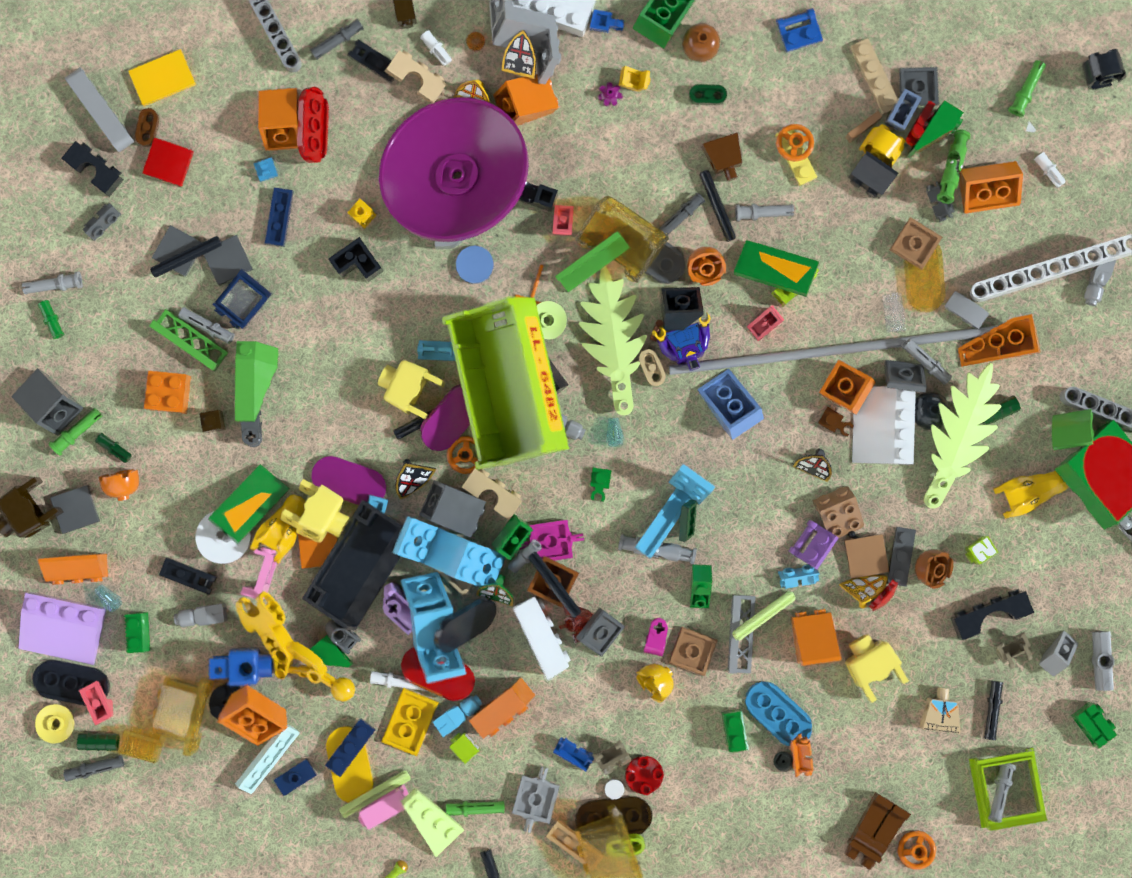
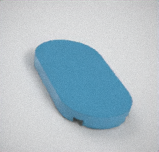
[745,681,812,746]

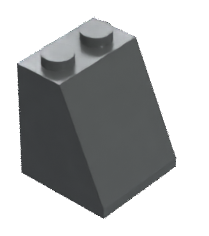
[11,368,84,436]
[419,480,486,537]

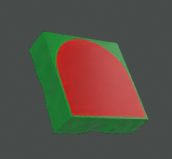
[1055,420,1132,530]

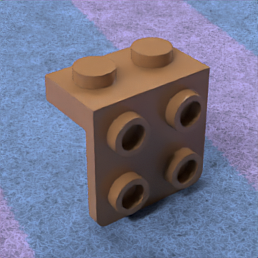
[812,486,864,538]

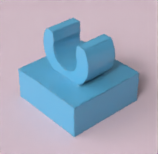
[254,157,278,182]

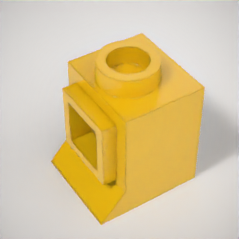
[347,198,377,229]

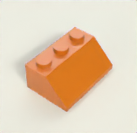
[959,161,1023,214]
[38,554,108,585]
[218,685,287,746]

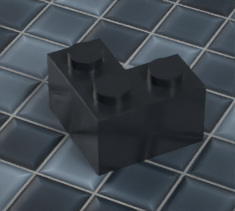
[328,237,384,282]

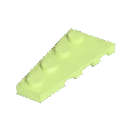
[401,788,464,857]

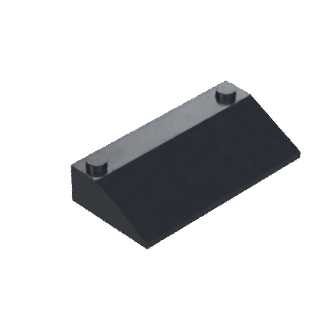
[302,500,404,631]

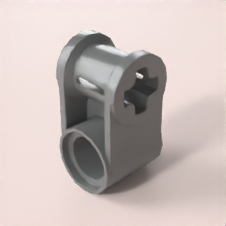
[240,410,262,448]
[325,620,362,655]

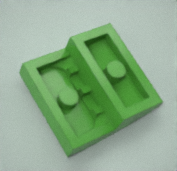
[1052,409,1094,451]

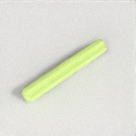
[732,591,796,641]
[339,770,411,818]

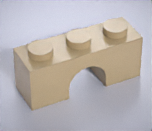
[385,50,446,104]
[462,469,523,520]

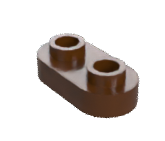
[135,108,160,147]

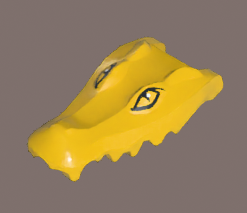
[993,471,1068,519]
[250,494,306,564]

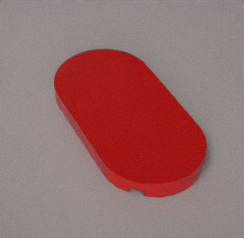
[297,87,329,164]
[401,647,475,701]

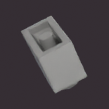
[1039,631,1079,677]

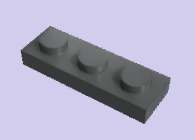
[887,527,916,587]

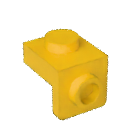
[618,66,650,92]

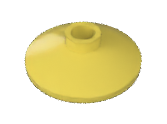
[35,704,75,743]

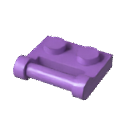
[788,519,838,570]

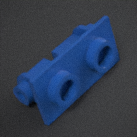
[553,737,594,772]

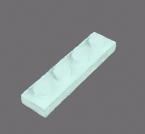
[235,724,299,794]

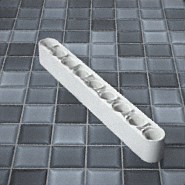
[970,234,1132,302]

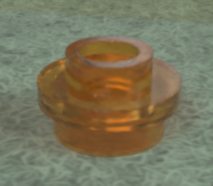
[466,32,485,51]

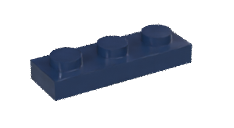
[265,187,294,247]
[325,718,376,777]

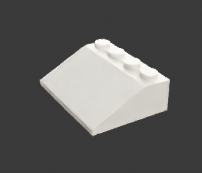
[513,0,596,37]
[852,386,916,465]
[513,596,571,680]

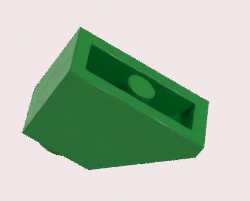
[309,635,353,667]

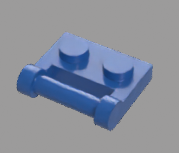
[776,8,823,53]

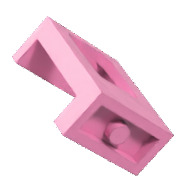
[241,546,277,599]

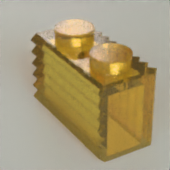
[118,726,165,763]

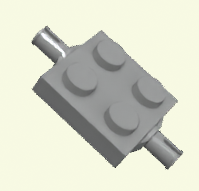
[512,766,560,833]

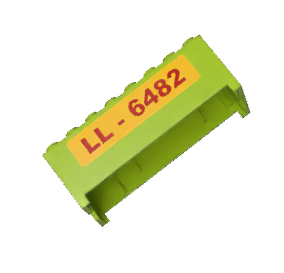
[442,297,569,470]

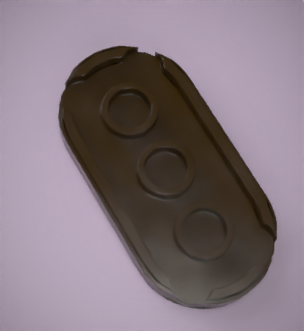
[575,796,652,840]

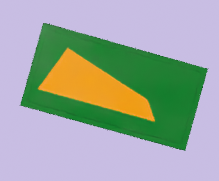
[734,240,819,297]
[208,464,290,545]

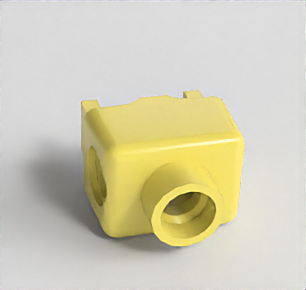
[378,360,446,419]
[281,479,349,543]
[845,634,909,703]

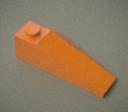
[958,314,1041,367]

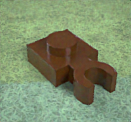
[817,407,854,437]

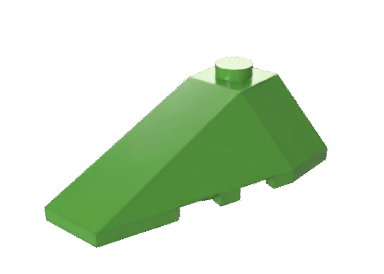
[235,341,279,422]

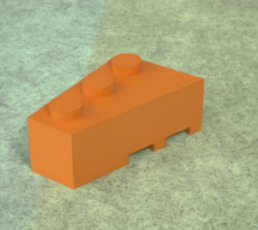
[469,678,535,739]

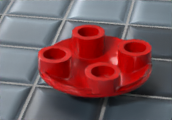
[869,580,898,612]
[625,756,664,795]

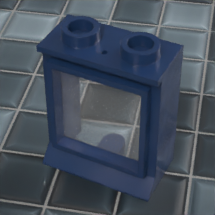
[212,269,274,329]

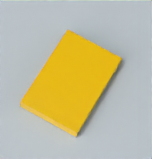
[128,49,196,107]
[381,688,439,756]

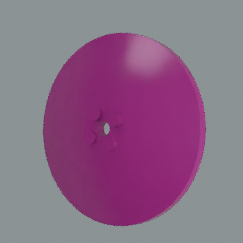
[379,98,529,242]

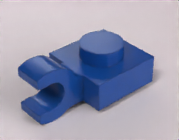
[590,9,624,33]

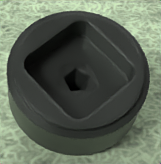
[773,751,793,772]

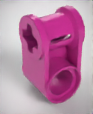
[643,618,668,657]

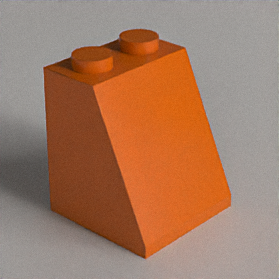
[493,74,559,126]
[258,88,299,151]
[791,609,841,666]

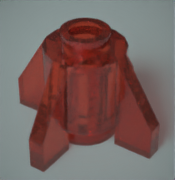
[559,606,593,643]

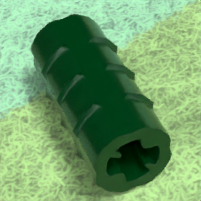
[982,395,1021,425]
[77,733,120,751]

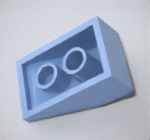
[697,369,764,440]

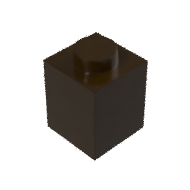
[393,0,417,29]
[199,410,226,433]

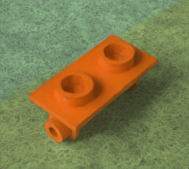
[790,733,814,777]

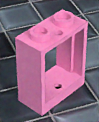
[358,784,409,830]

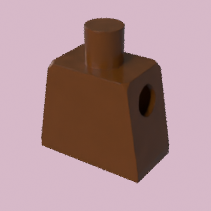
[702,133,742,182]

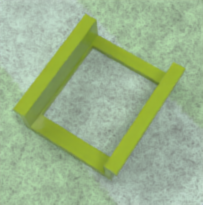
[969,748,1048,831]

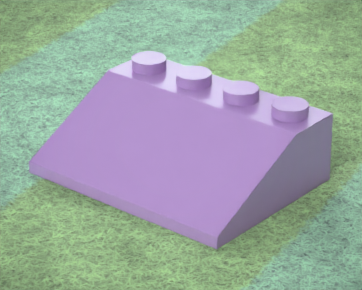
[19,592,107,665]

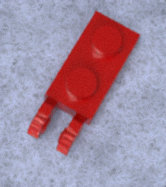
[905,101,935,146]

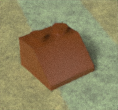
[527,556,579,608]

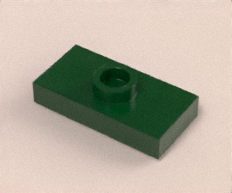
[679,499,697,542]

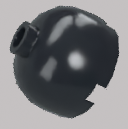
[915,392,950,430]

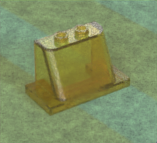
[152,674,215,757]
[574,804,643,878]

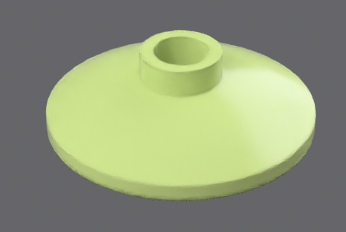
[536,301,567,339]

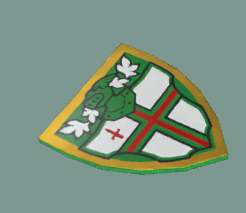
[476,574,514,607]

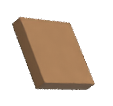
[889,217,943,270]
[844,534,889,579]
[668,626,718,676]

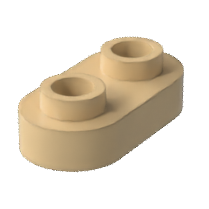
[639,349,666,387]

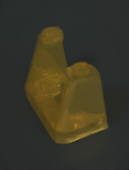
[574,196,669,283]

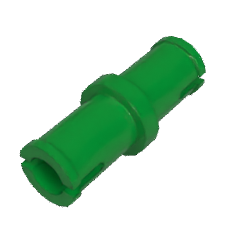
[37,300,65,339]

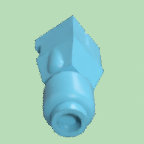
[433,695,483,737]

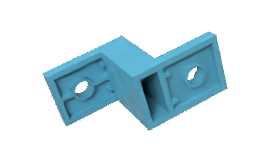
[393,516,506,587]
[401,572,465,683]

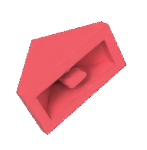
[746,305,784,341]

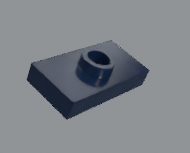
[274,759,317,796]

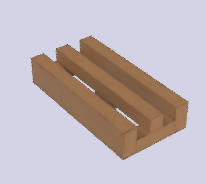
[845,111,883,143]

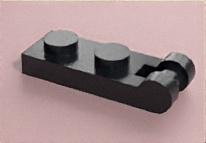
[347,39,395,84]
[159,557,217,595]

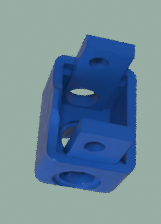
[209,647,273,686]

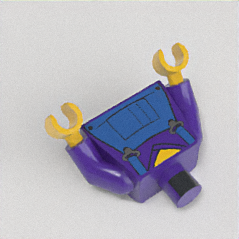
[652,312,710,371]

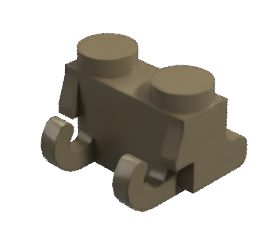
[995,632,1033,669]
[593,740,631,775]

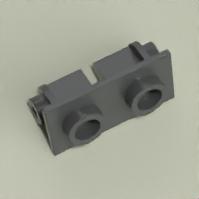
[926,181,955,222]
[82,202,121,241]

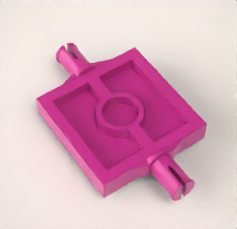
[519,520,584,561]

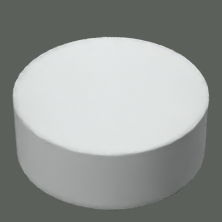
[605,779,624,799]

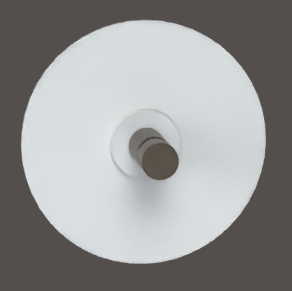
[196,511,251,564]

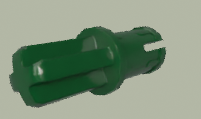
[95,433,132,463]

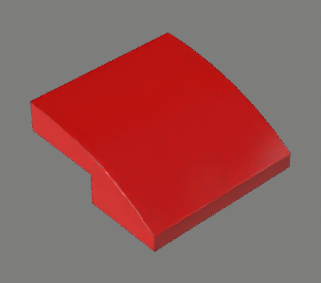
[142,137,194,187]

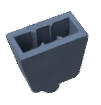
[885,89,922,132]

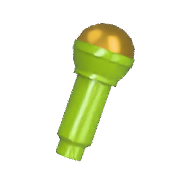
[385,860,408,878]

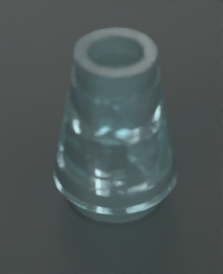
[606,418,625,447]
[94,584,123,613]

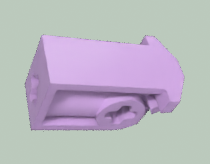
[383,582,412,635]

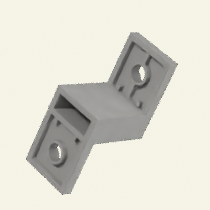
[489,0,561,84]

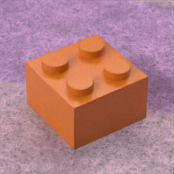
[819,360,876,415]
[144,371,191,414]

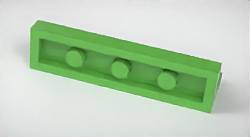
[555,231,630,292]
[149,309,228,371]

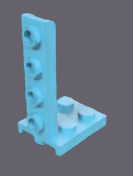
[635,464,715,559]

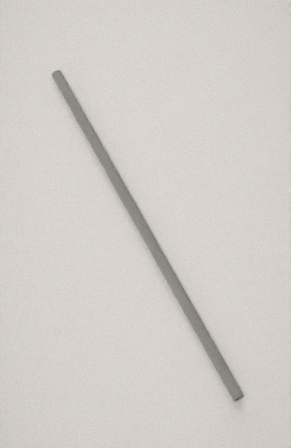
[669,326,997,375]

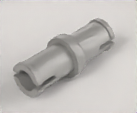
[508,540,542,573]

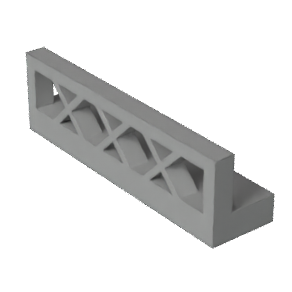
[727,595,755,674]

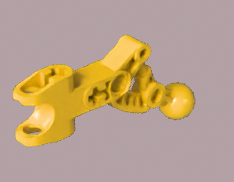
[235,591,355,702]

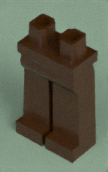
[845,792,911,870]

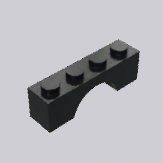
[950,589,1035,641]

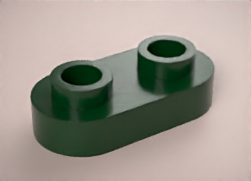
[689,84,727,105]

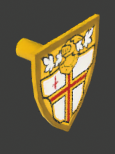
[454,80,490,103]
[839,575,887,609]

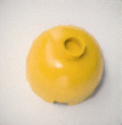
[636,663,674,703]

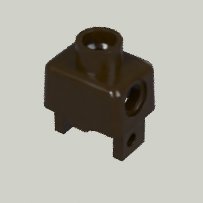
[0,477,63,538]

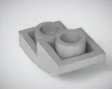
[944,291,989,330]

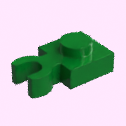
[590,467,612,502]

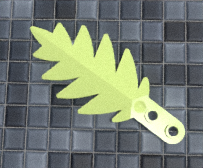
[578,266,647,415]
[924,362,1001,508]

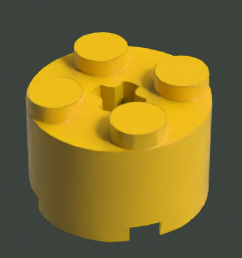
[859,124,906,168]

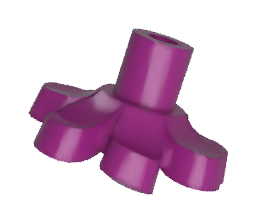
[598,82,623,107]

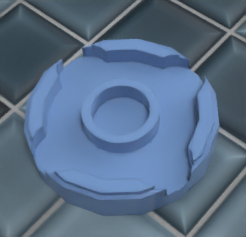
[456,246,494,284]

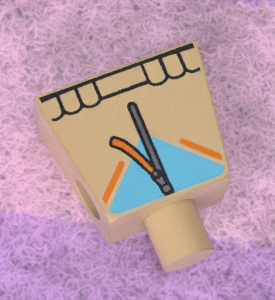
[920,687,960,734]

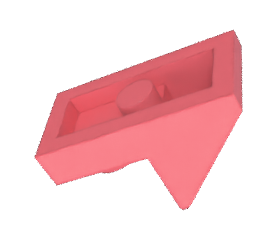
[552,205,574,236]
[79,681,114,725]

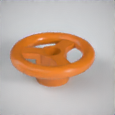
[776,124,814,162]
[447,436,478,474]
[898,831,936,870]

